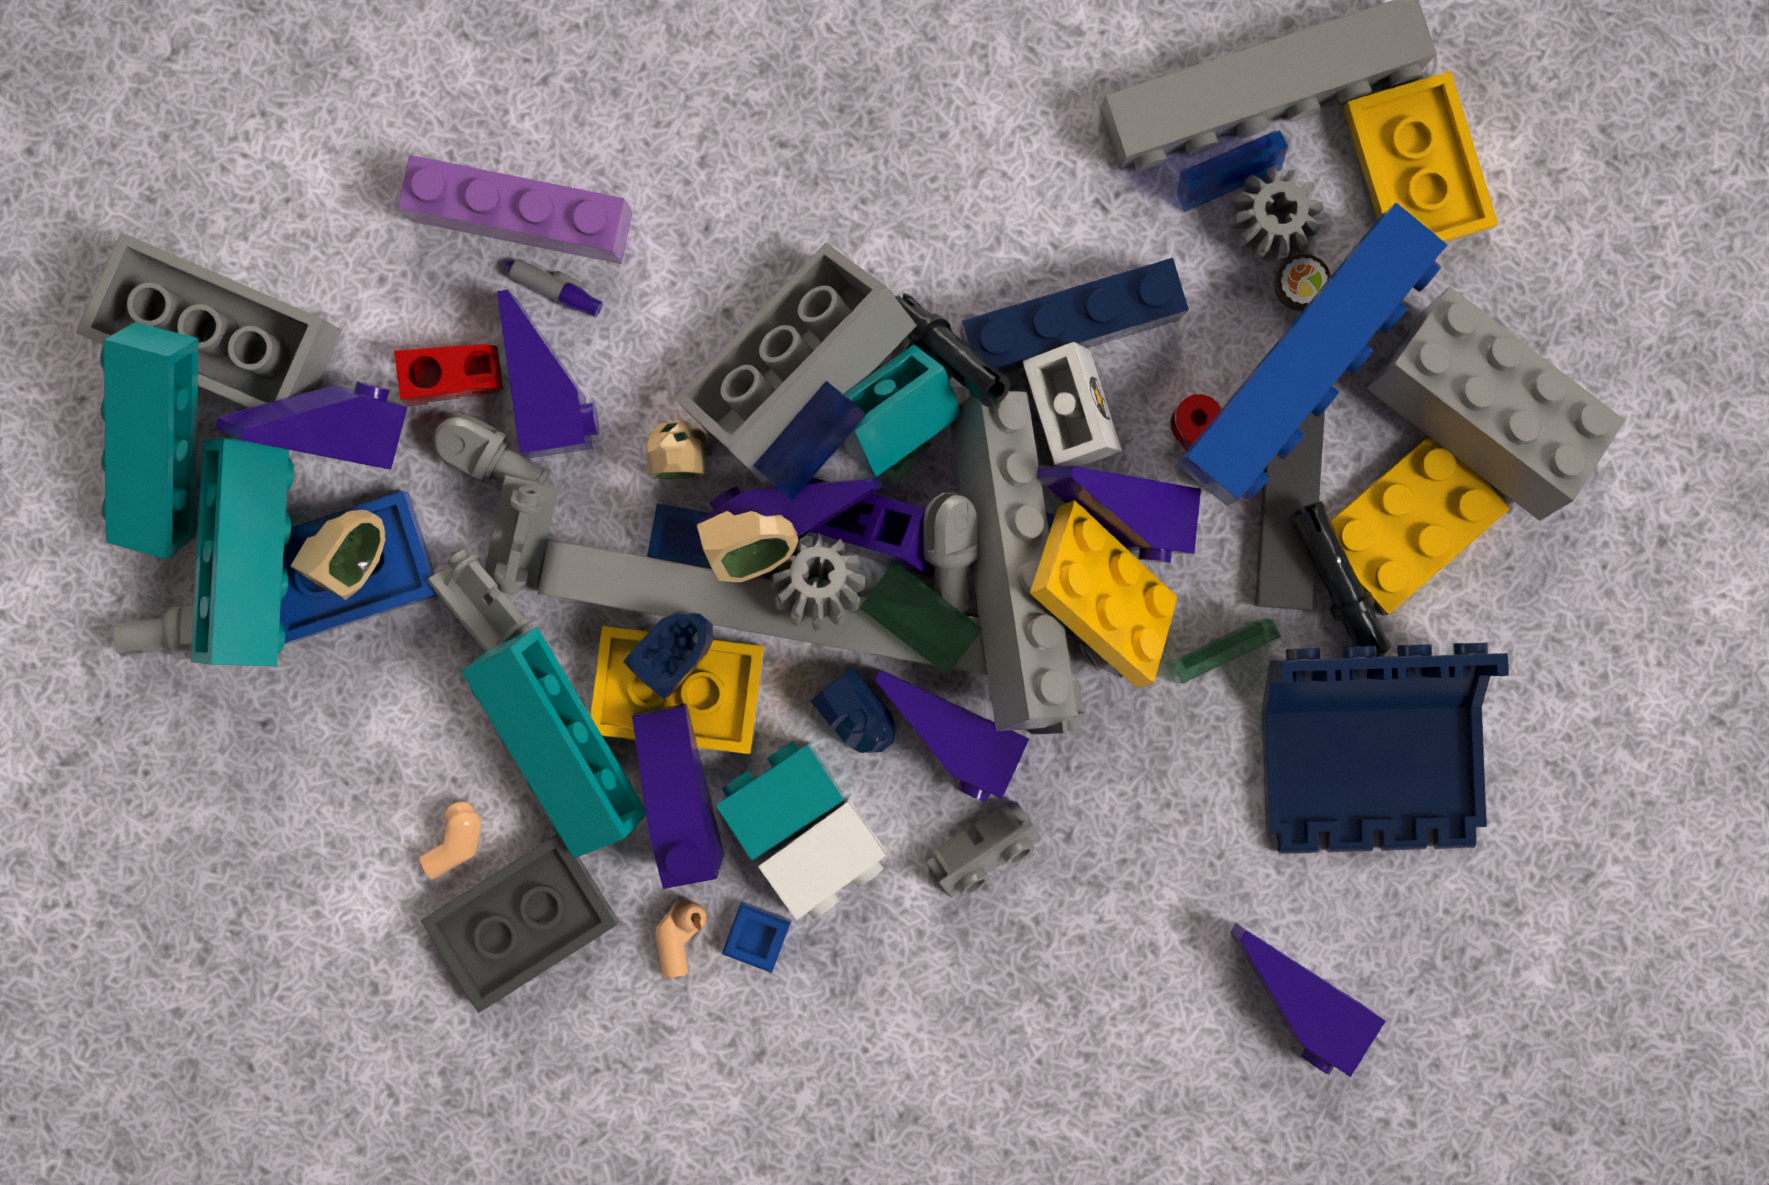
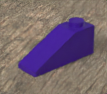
[497,290,600,458]
[215,381,408,470]
[1037,466,1201,563]
[782,470,934,578]
[699,478,883,540]
[875,669,1029,802]
[632,703,725,889]
[1231,923,1386,1077]

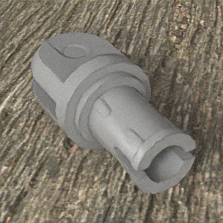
[434,413,551,484]
[923,493,979,614]
[113,604,194,660]

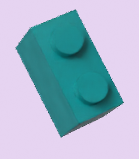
[826,345,963,477]
[715,740,845,861]

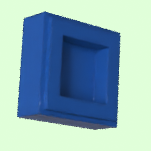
[721,901,792,973]

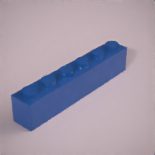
[1176,203,1448,506]

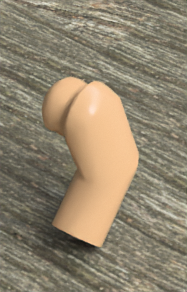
[419,802,482,880]
[655,900,707,978]

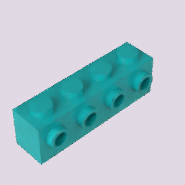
[100,322,199,559]
[190,438,294,667]
[461,626,646,859]

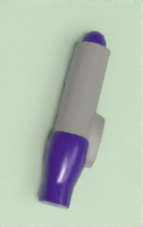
[504,259,603,318]

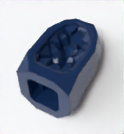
[623,611,713,699]
[810,666,896,753]

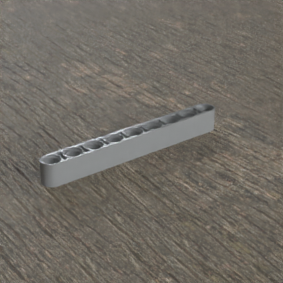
[538,540,988,675]

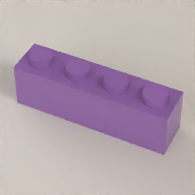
[398,155,633,264]

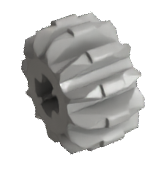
[1229,167,1323,261]
[770,533,865,631]

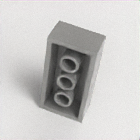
[76,232,342,408]
[674,243,917,484]
[1366,286,1625,521]

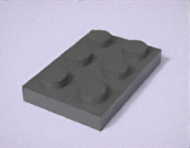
[421,834,620,1013]

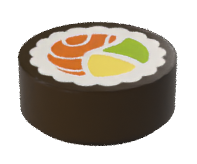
[1274,254,1331,311]

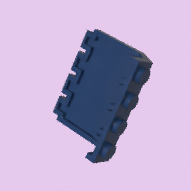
[1261,642,1509,854]

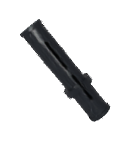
[895,293,1010,407]
[1290,501,1392,657]

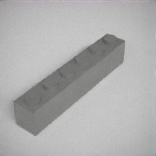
[1100,0,1437,172]
[950,391,1078,731]

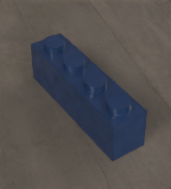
[960,258,1189,374]

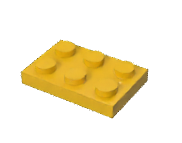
[1343,71,1499,243]
[1330,435,1511,615]
[1030,500,1178,688]
[590,626,765,754]

